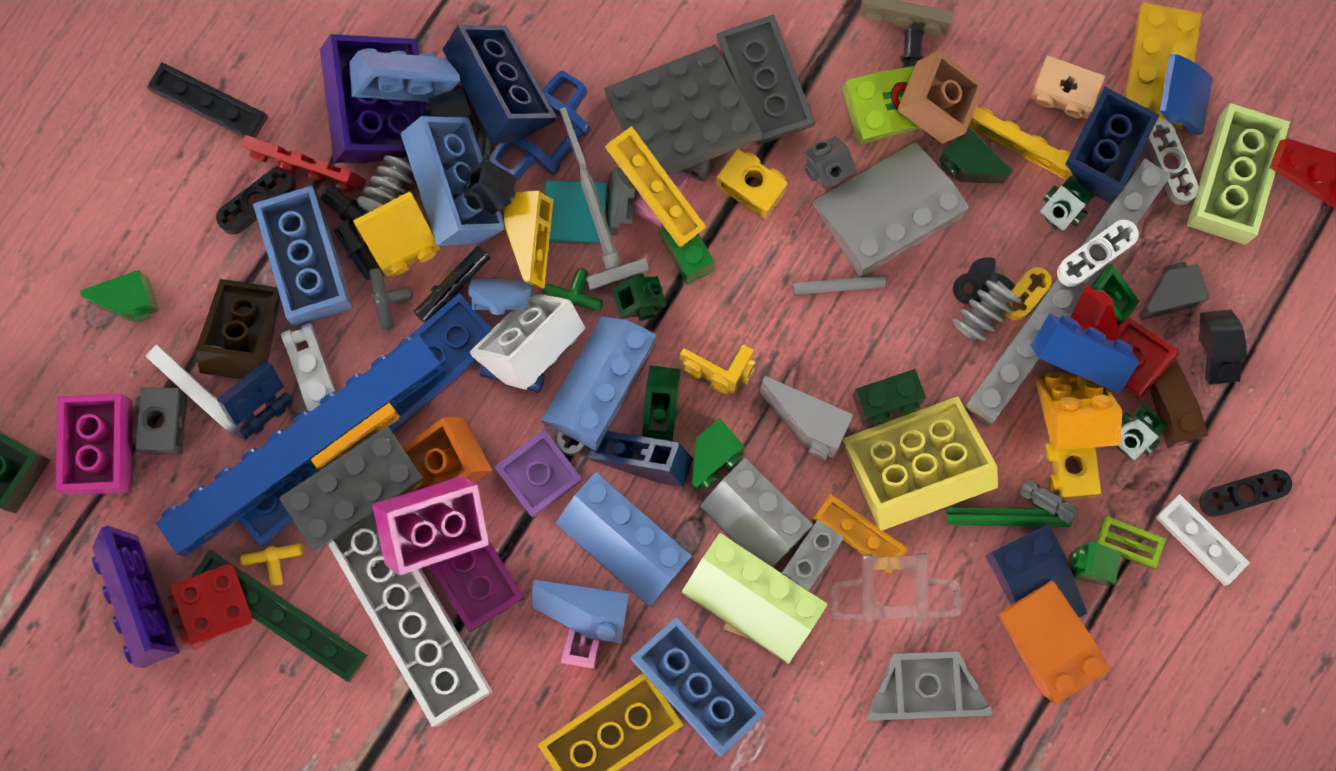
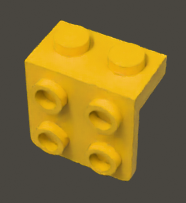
[680,344,756,395]

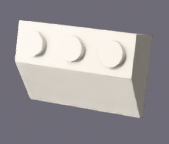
[470,293,586,390]

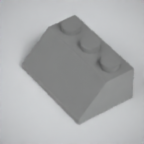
[700,458,813,567]

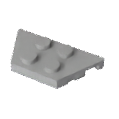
[867,651,993,721]

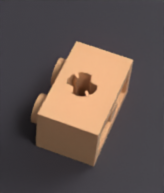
[1029,55,1105,119]

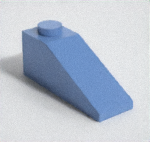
[532,580,629,643]

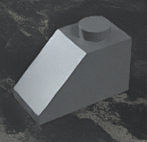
[1139,262,1209,320]

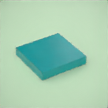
[545,180,607,244]

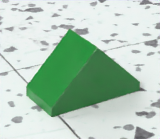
[1091,264,1139,325]

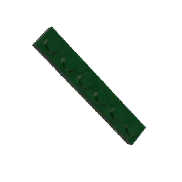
[191,550,368,682]

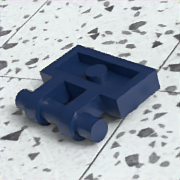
[216,361,293,441]

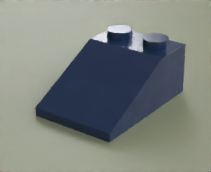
[985,524,1087,617]

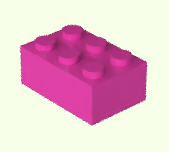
[56,394,133,496]
[372,476,489,575]

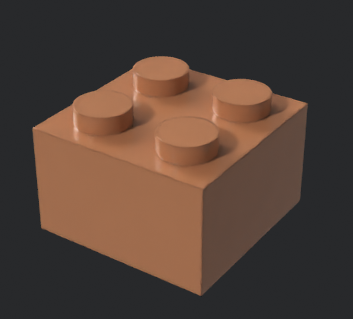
[897,50,984,144]

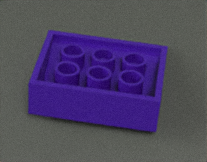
[320,34,427,163]
[92,525,180,668]

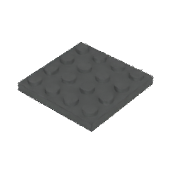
[604,44,762,176]

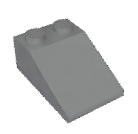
[760,376,853,460]

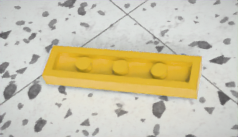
[968,106,1073,180]
[605,126,706,247]

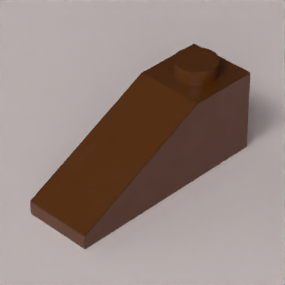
[1150,359,1208,448]

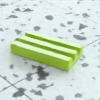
[1095,516,1166,569]

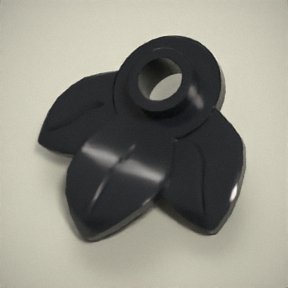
[953,257,1015,310]

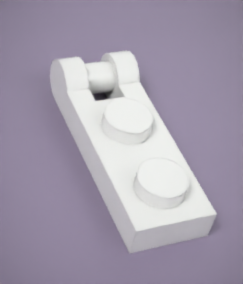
[281,322,336,412]

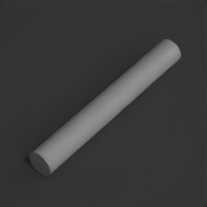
[792,275,886,295]

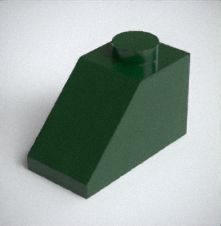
[939,127,1013,184]
[642,365,681,441]

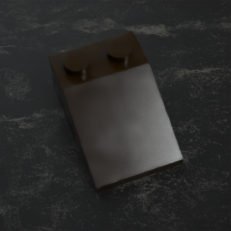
[195,279,280,379]

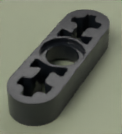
[216,167,296,235]
[1199,469,1292,517]

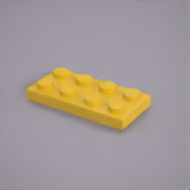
[1125,2,1202,129]

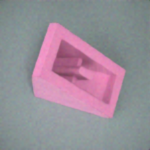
[561,628,601,670]

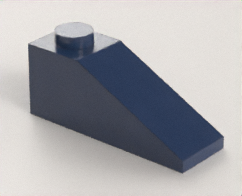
[588,431,694,487]

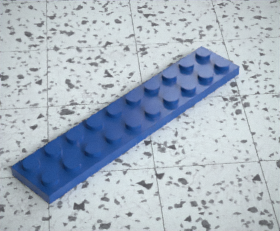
[238,293,492,547]

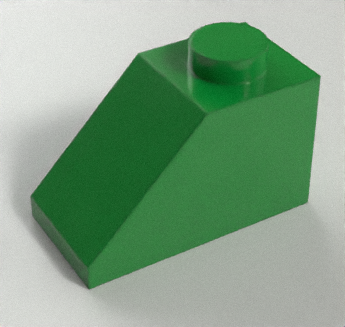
[658,228,715,285]
[80,270,159,322]

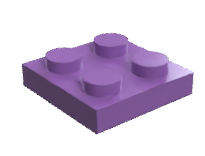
[494,429,583,518]

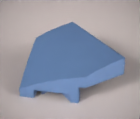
[469,278,534,315]

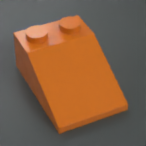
[402,417,493,495]
[998,580,1111,704]

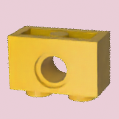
[716,149,788,220]
[1046,439,1101,500]

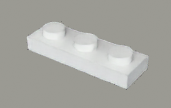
[1155,494,1250,586]

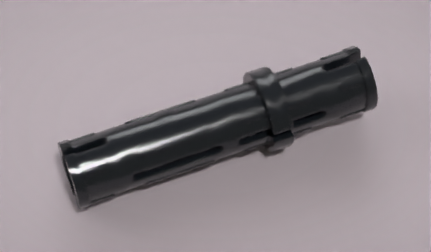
[413,245,491,323]

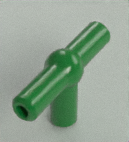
[542,268,603,312]

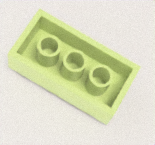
[1187,103,1290,245]

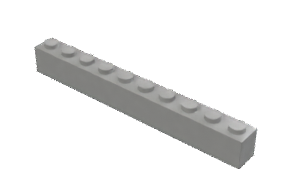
[964,158,1171,427]

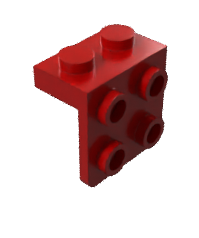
[167,564,252,650]

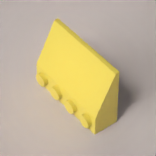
[842,396,998,531]

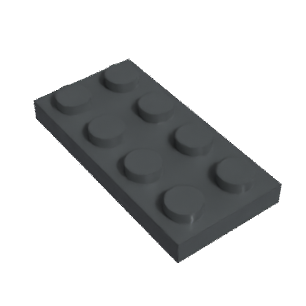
[717,14,815,146]
[279,426,424,552]

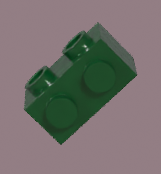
[852,369,926,425]

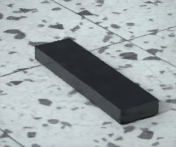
[147,62,268,138]

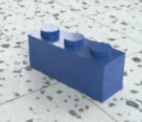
[1030,313,1140,394]

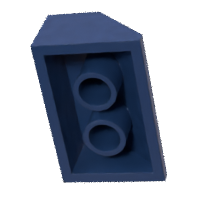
[1065,87,1159,203]

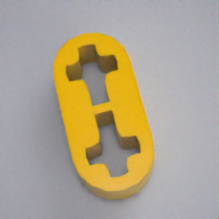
[1003,267,1052,321]

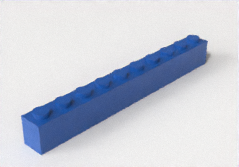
[156,334,445,557]

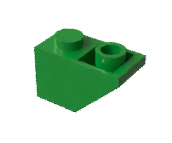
[692,418,745,491]
[1068,541,1121,586]

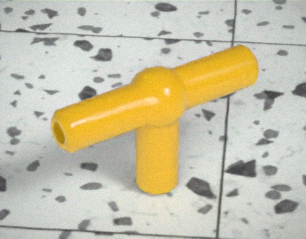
[240,543,304,587]

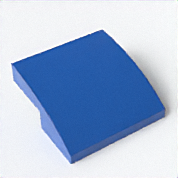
[1160,54,1213,135]

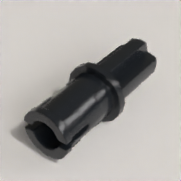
[900,28,924,68]
[321,186,367,227]
[333,221,379,280]

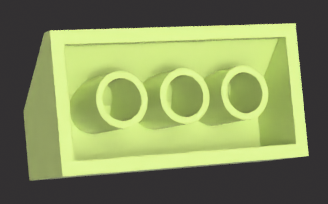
[681,533,828,664]

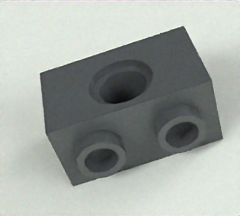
[132,387,187,455]

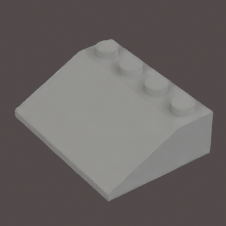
[812,141,969,277]

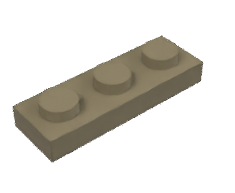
[859,0,953,36]

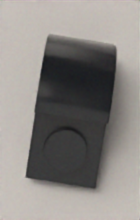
[1199,309,1247,385]

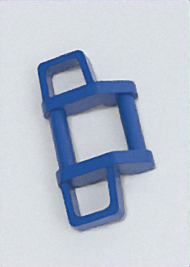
[488,71,592,181]

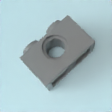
[782,520,844,591]

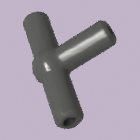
[369,268,412,330]

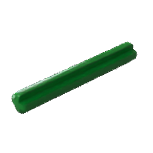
[946,506,1073,527]

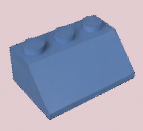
[349,48,460,102]

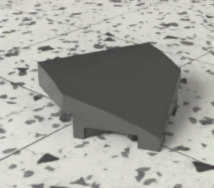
[606,167,635,235]

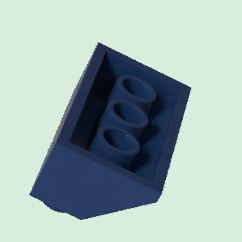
[442,25,557,143]

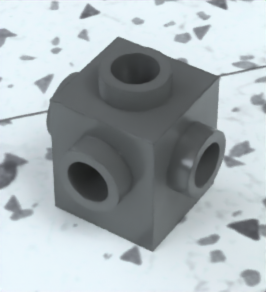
[803,136,857,189]

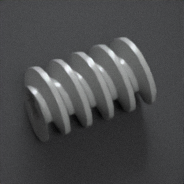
[357,156,414,213]
[952,280,1022,347]

